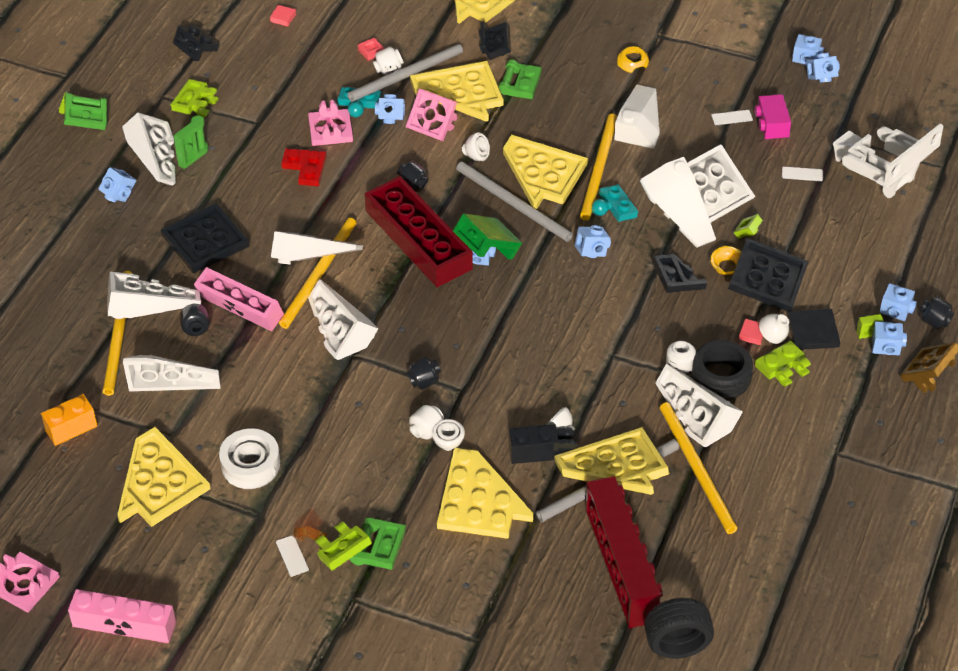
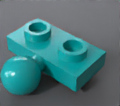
[338,87,381,118]
[591,184,638,222]

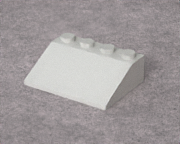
[657,145,755,223]

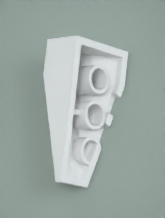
[614,85,660,149]
[122,113,175,186]
[640,157,716,248]
[271,231,363,264]
[107,272,201,319]
[308,279,378,360]
[123,355,221,391]
[656,364,742,447]

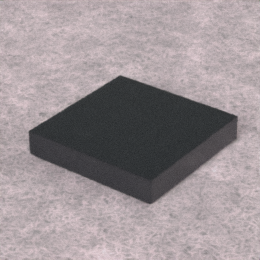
[787,309,840,350]

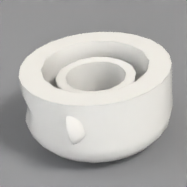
[219,429,280,489]

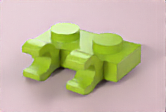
[171,79,218,117]
[755,341,811,387]
[314,521,372,571]

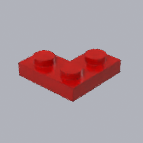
[281,148,326,187]

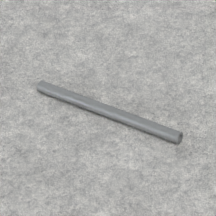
[348,44,463,102]
[456,162,573,242]
[536,439,679,522]

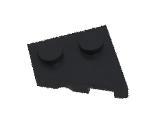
[652,254,707,293]

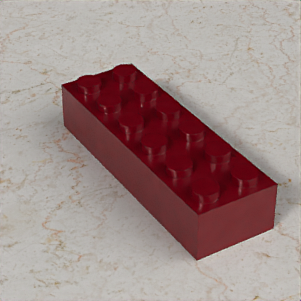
[364,176,473,288]
[585,476,663,629]

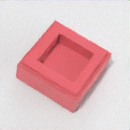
[270,5,296,26]
[358,38,385,61]
[739,319,763,345]

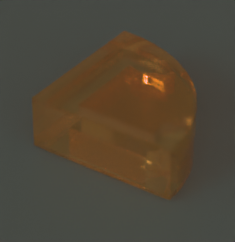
[293,526,327,543]

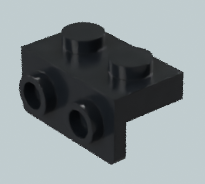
[479,21,511,60]
[173,24,220,61]

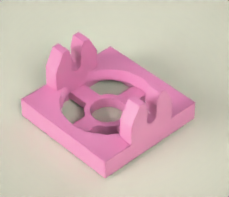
[406,89,457,141]
[308,100,353,146]
[0,552,60,613]

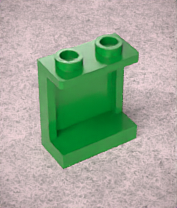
[453,213,522,260]

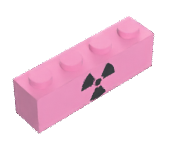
[194,267,284,331]
[68,589,176,643]

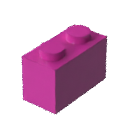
[754,94,791,139]

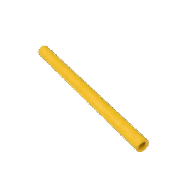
[580,114,617,220]
[279,218,357,328]
[103,271,133,395]
[659,402,737,534]

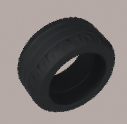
[692,340,753,399]
[644,598,714,659]

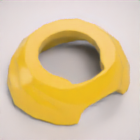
[617,46,649,72]
[710,246,741,275]

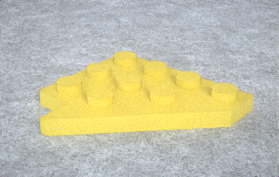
[455,0,515,24]
[410,61,503,121]
[503,135,588,210]
[117,427,210,527]
[554,427,669,495]
[437,448,533,539]

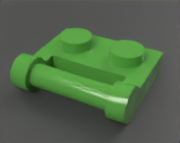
[498,60,542,99]
[64,93,107,130]
[173,116,208,169]
[350,518,406,570]

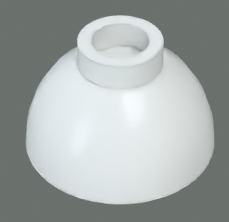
[462,132,490,161]
[759,314,789,344]
[546,407,575,430]
[432,419,465,451]

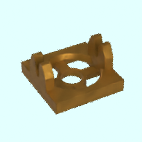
[900,343,958,393]

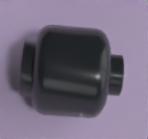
[397,161,429,192]
[919,296,955,329]
[180,303,210,336]
[406,356,441,390]

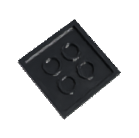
[161,203,250,274]
[728,238,809,312]

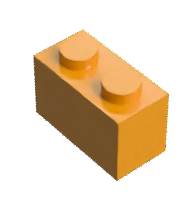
[41,394,97,446]

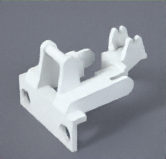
[833,124,943,198]

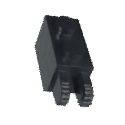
[509,424,577,464]

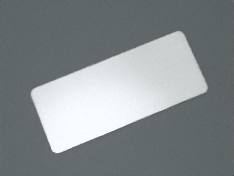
[712,110,753,125]
[782,167,823,181]
[276,535,309,577]

